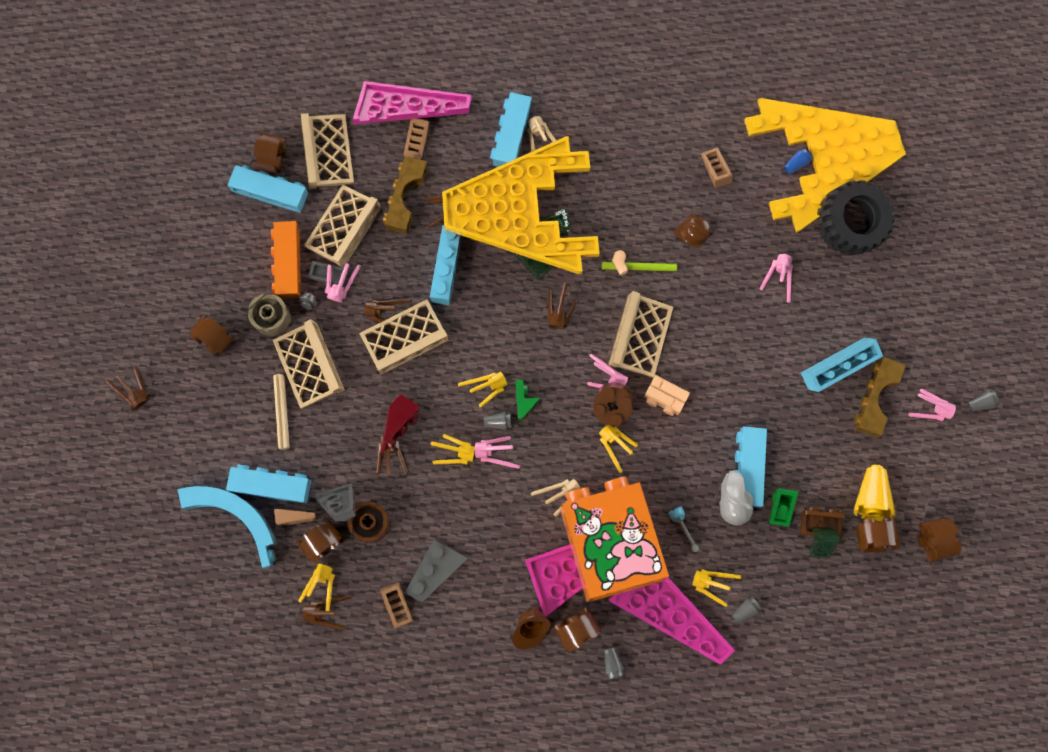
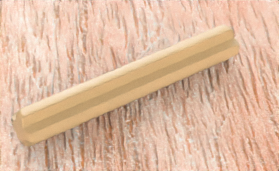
[273,374,290,450]

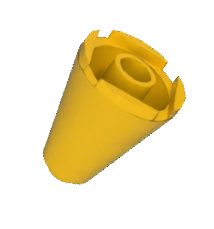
[854,465,895,521]

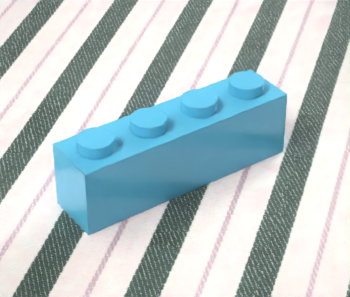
[490,92,532,167]
[228,165,308,213]
[430,225,462,305]
[801,338,883,392]
[735,427,767,508]
[226,465,311,504]

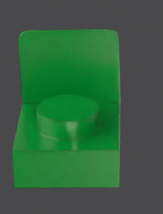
[515,380,540,421]
[769,488,798,527]

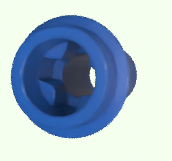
[783,149,812,175]

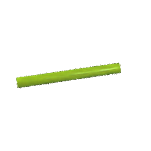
[602,262,677,271]

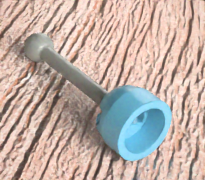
[668,506,699,552]

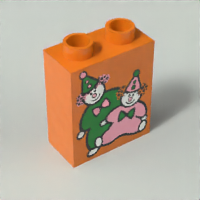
[560,477,669,603]

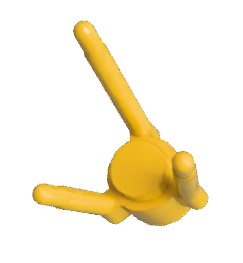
[458,371,507,407]
[599,425,638,473]
[431,434,475,464]
[299,564,335,611]
[692,569,741,607]

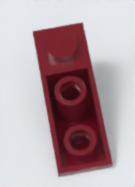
[380,394,420,454]

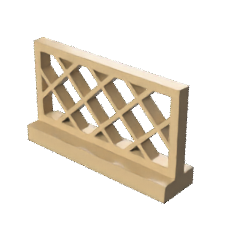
[301,114,354,190]
[304,185,382,267]
[608,291,673,378]
[359,299,449,375]
[273,319,345,409]

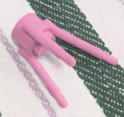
[760,254,793,303]
[325,263,361,303]
[587,354,628,388]
[908,389,956,421]
[475,436,520,469]

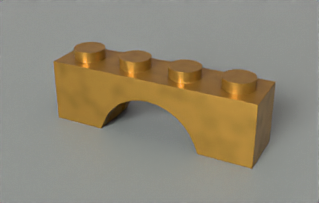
[383,156,428,235]
[853,357,906,438]

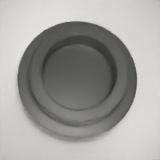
[298,293,317,310]

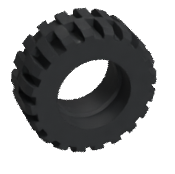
[817,180,895,255]

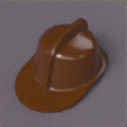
[673,214,710,248]
[512,606,551,650]

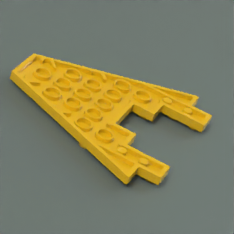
[744,98,906,233]
[442,136,600,274]

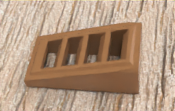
[403,118,430,160]
[701,147,733,188]
[274,509,318,526]
[380,582,413,629]

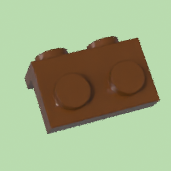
[800,507,845,539]

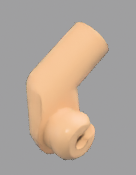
[612,250,628,275]

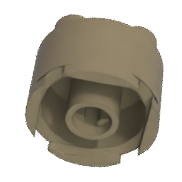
[248,294,291,337]

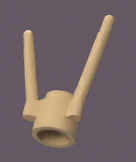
[527,116,556,152]
[531,479,580,516]

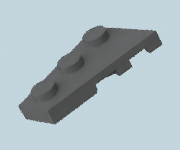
[314,483,356,522]
[405,540,469,602]

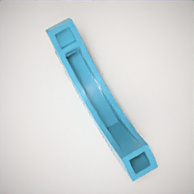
[177,486,277,568]

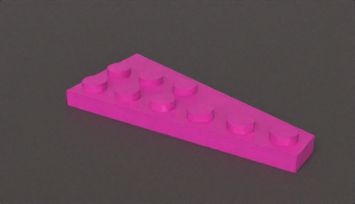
[353,81,472,125]
[525,545,583,617]
[608,578,735,664]

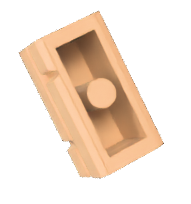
[644,375,690,416]

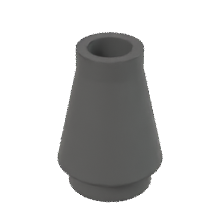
[967,390,1000,412]
[484,411,513,430]
[732,596,763,624]
[604,648,625,680]

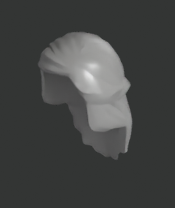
[719,470,753,526]

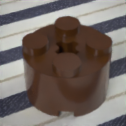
[252,132,287,174]
[189,314,235,356]
[593,382,633,426]
[347,501,390,543]
[917,517,961,562]
[296,518,343,563]
[856,518,901,553]
[553,607,602,652]

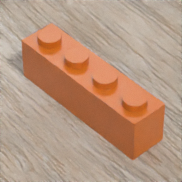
[271,221,301,299]

